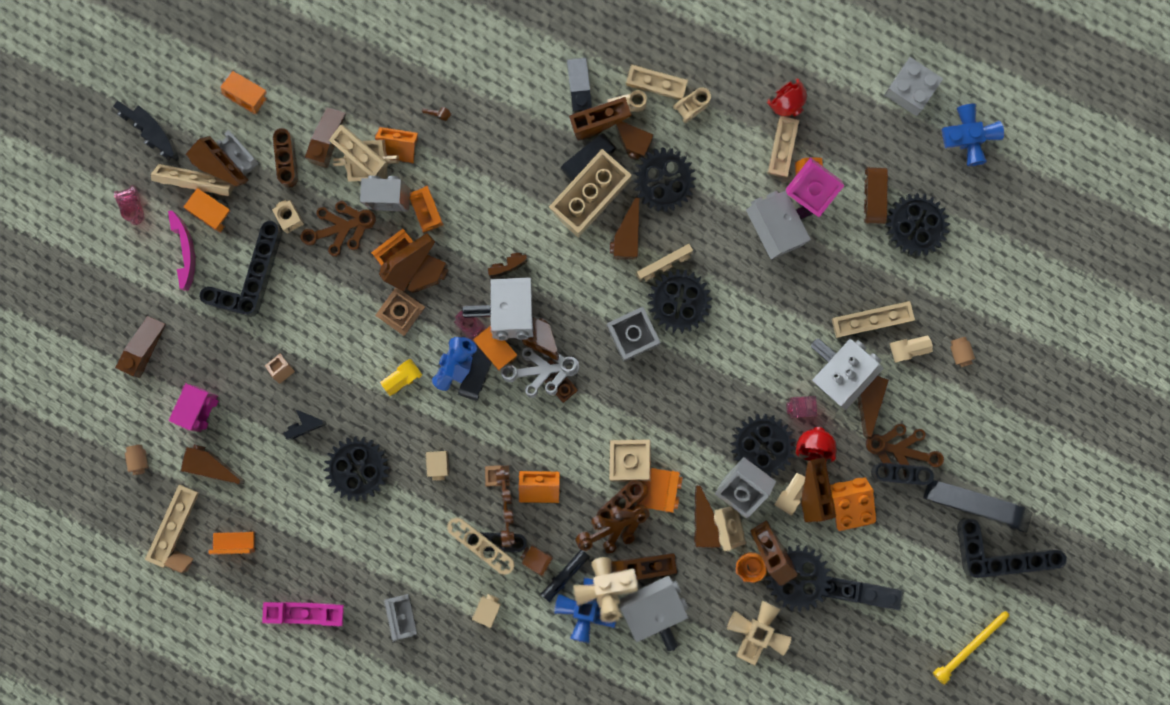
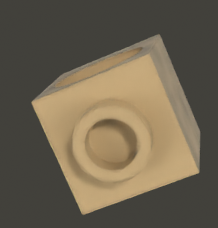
[272,200,304,233]
[426,451,449,481]
[472,594,502,628]

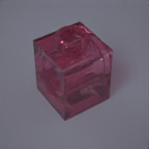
[454,310,486,340]
[786,396,817,418]

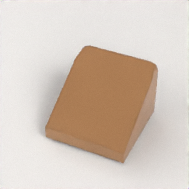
[265,353,295,384]
[485,466,510,487]
[164,551,193,573]

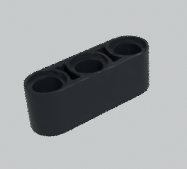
[560,133,616,182]
[458,344,492,402]
[871,463,934,485]
[467,532,527,552]

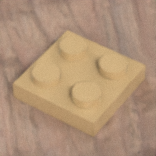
[609,440,651,481]
[714,506,746,551]

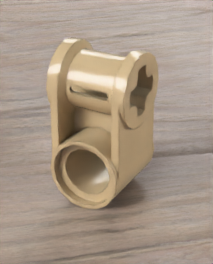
[673,88,711,123]

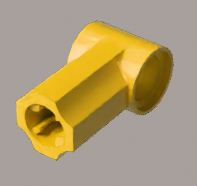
[380,359,423,396]

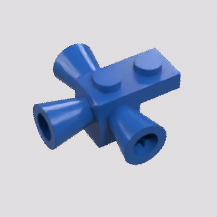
[941,103,1004,166]
[432,337,477,391]
[555,578,620,643]

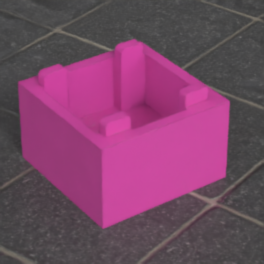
[786,157,844,217]
[168,383,219,432]

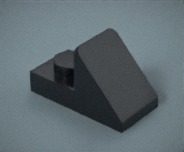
[283,410,327,441]

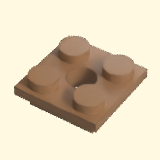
[375,288,425,336]

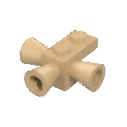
[574,557,638,622]
[727,601,791,665]

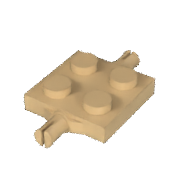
[333,140,399,182]

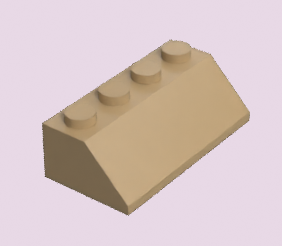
[549,149,632,238]

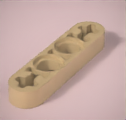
[447,518,514,575]

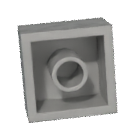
[884,57,943,116]
[360,175,410,212]
[606,307,660,362]
[715,457,776,518]

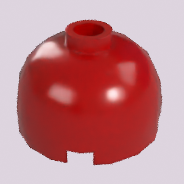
[767,79,807,117]
[795,427,837,462]

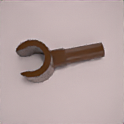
[422,107,451,121]

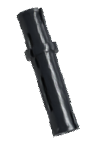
[540,549,590,603]

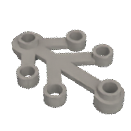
[501,347,579,398]

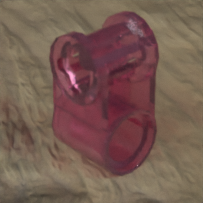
[114,185,144,225]

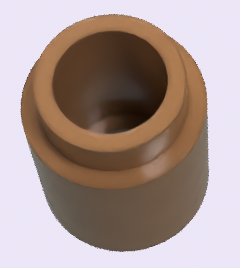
[950,337,976,367]
[124,445,149,475]

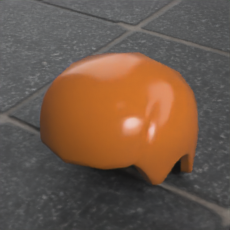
[736,552,767,583]

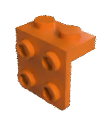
[634,468,683,513]
[830,477,876,531]

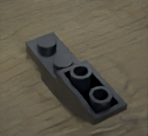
[113,100,179,161]
[822,577,904,611]

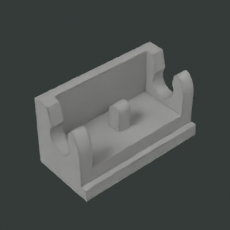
[217,130,259,175]
[384,594,417,641]

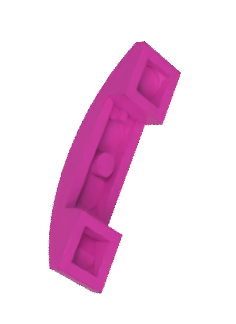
[168,210,195,291]
[262,602,344,626]

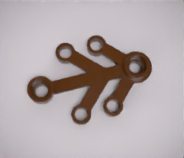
[300,201,376,257]
[866,424,944,477]
[496,467,515,547]
[575,505,650,553]

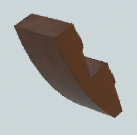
[488,252,527,278]
[545,359,578,403]

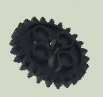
[632,147,696,212]
[884,193,950,258]
[647,269,712,334]
[730,413,796,477]
[323,436,390,502]
[766,545,833,612]

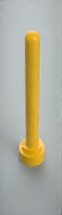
[933,611,1009,685]

